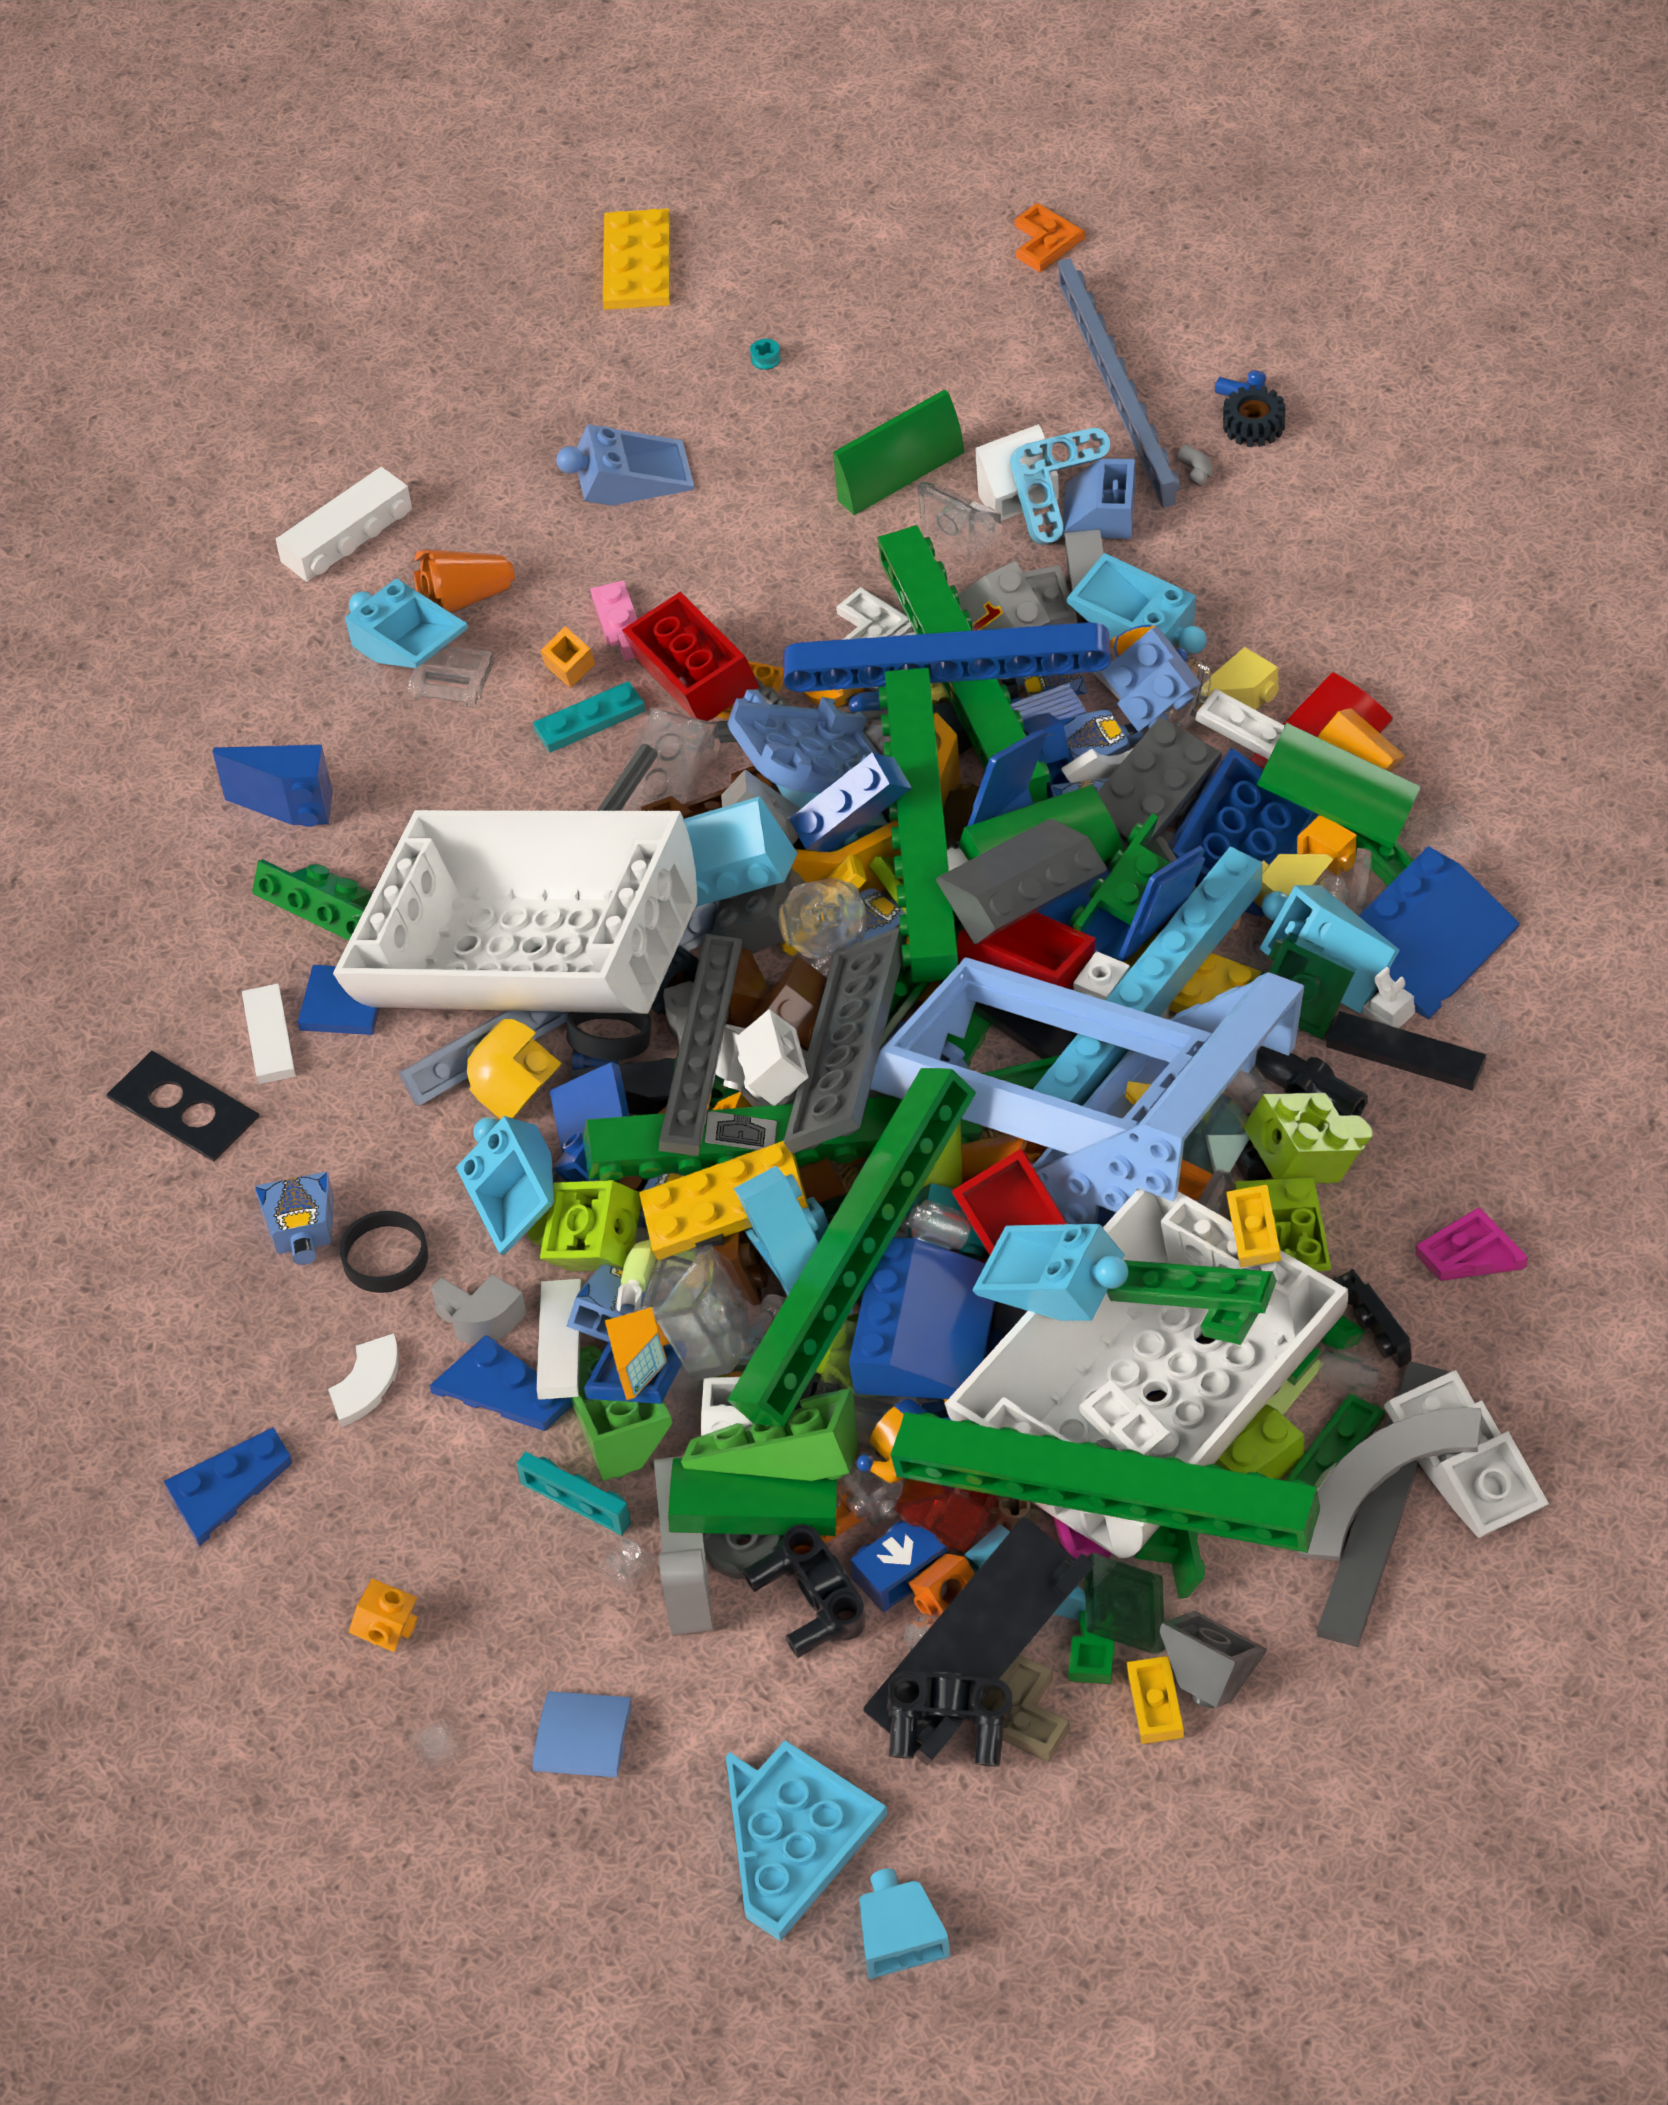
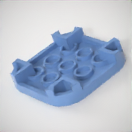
[727,690,879,794]

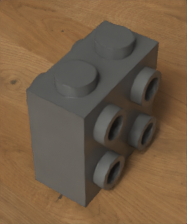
[712,868,805,954]

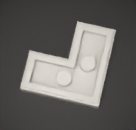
[836,587,910,640]

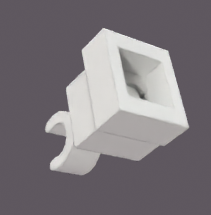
[1363,967,1415,1028]

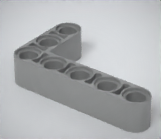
[654,1456,713,1636]

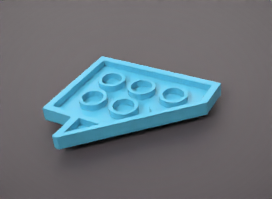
[726,1740,888,1942]

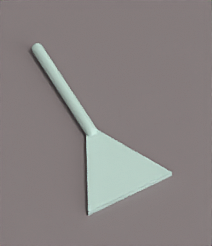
[1205,1132,1250,1187]

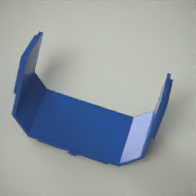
[968,729,1205,962]

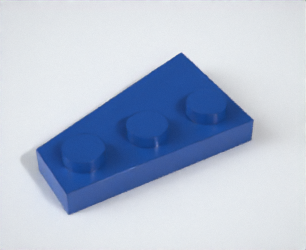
[429,1335,573,1431]
[164,1427,292,1547]

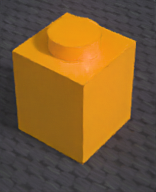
[540,626,595,688]

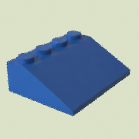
[1168,747,1319,917]
[1359,846,1519,1020]
[849,1237,996,1399]

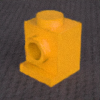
[1297,815,1357,876]

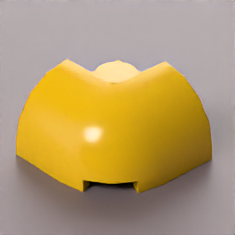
[467,1019,562,1120]

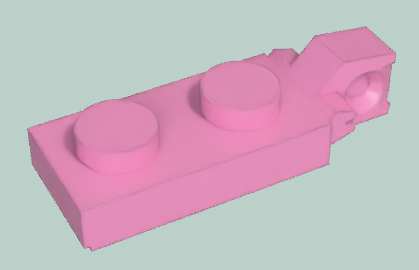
[590,580,637,661]

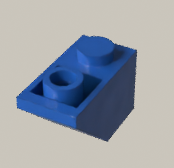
[1023,713,1072,801]

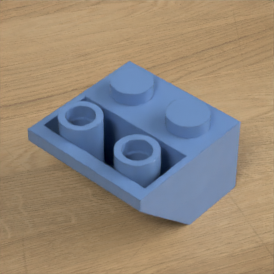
[1062,459,1136,539]

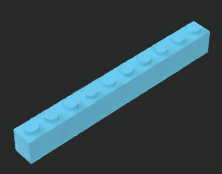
[1033,846,1263,1106]

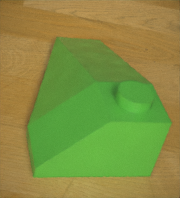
[571,1345,672,1481]
[681,1388,858,1481]

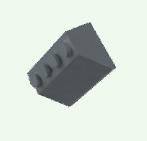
[935,818,1108,945]

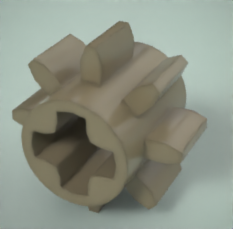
[987,1495,1040,1532]

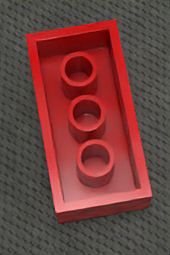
[622,591,760,726]

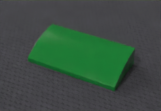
[833,389,964,515]
[1257,723,1421,849]
[959,784,1124,864]
[668,1458,838,1536]

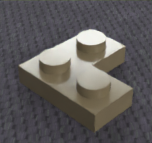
[974,1655,1070,1762]

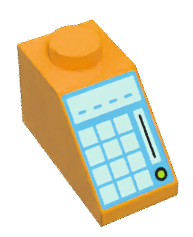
[605,1307,671,1400]

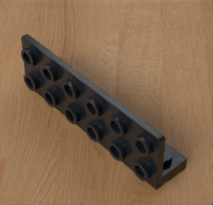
[863,1517,1095,1765]

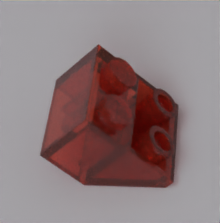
[893,1479,997,1552]

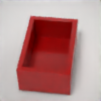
[957,912,1096,990]
[952,1148,1069,1255]

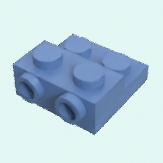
[1101,626,1201,732]

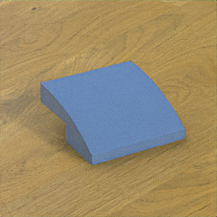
[532,1691,632,1777]

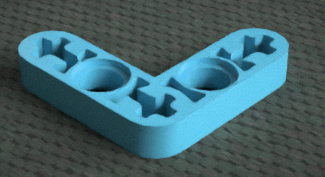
[1010,428,1110,545]

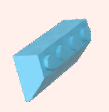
[684,796,798,907]

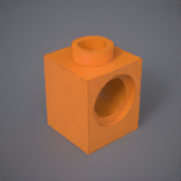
[908,1553,975,1619]

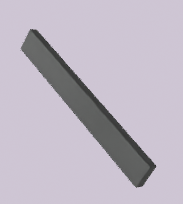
[659,934,743,1156]
[1317,1361,1448,1647]

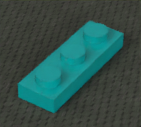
[533,681,646,753]
[516,1451,631,1536]

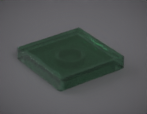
[1085,1552,1166,1654]

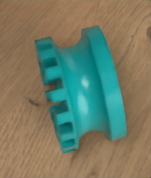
[750,338,781,370]

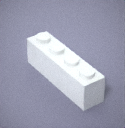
[276,467,412,582]

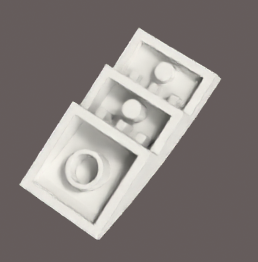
[1384,1370,1549,1538]

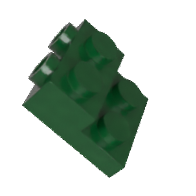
[1259,932,1357,1040]

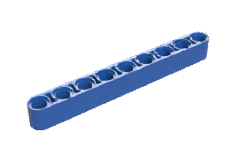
[783,622,1111,692]

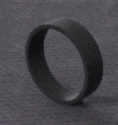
[566,1012,652,1060]
[340,1211,428,1293]

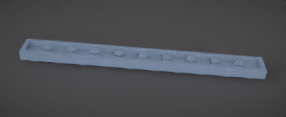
[1058,258,1180,508]
[398,900,720,1106]

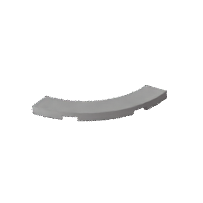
[1298,1408,1481,1561]

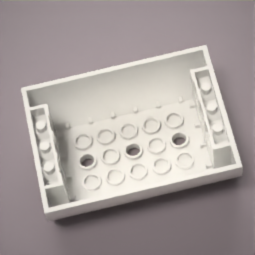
[333,810,697,1014]
[945,1188,1348,1559]

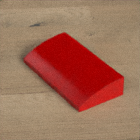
[1249,672,1393,770]

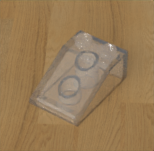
[621,707,721,811]
[654,1244,748,1381]

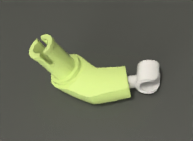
[617,1239,695,1312]

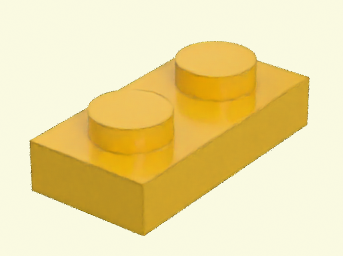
[1226,1185,1282,1268]
[1126,1656,1184,1744]

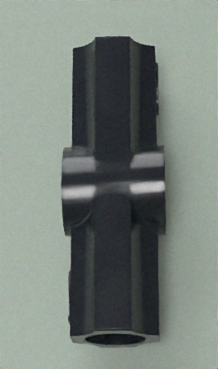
[1252,1046,1368,1116]

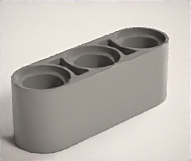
[1064,529,1103,614]

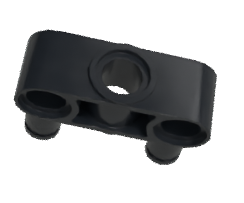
[742,1524,865,1658]
[886,1671,1012,1767]

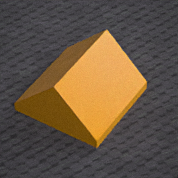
[1318,708,1405,772]

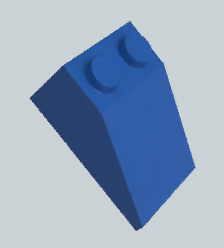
[213,745,333,827]

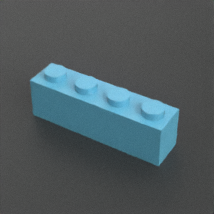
[733,1166,853,1314]

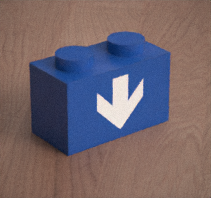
[850,1513,948,1613]

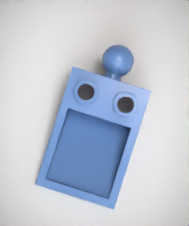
[556,424,694,506]

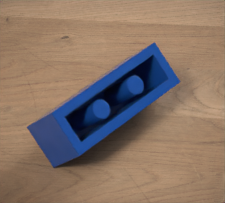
[789,753,912,852]

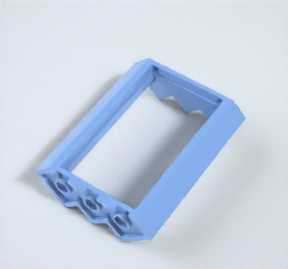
[870,957,1212,1154]
[1033,972,1304,1224]

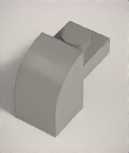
[431,1274,527,1344]

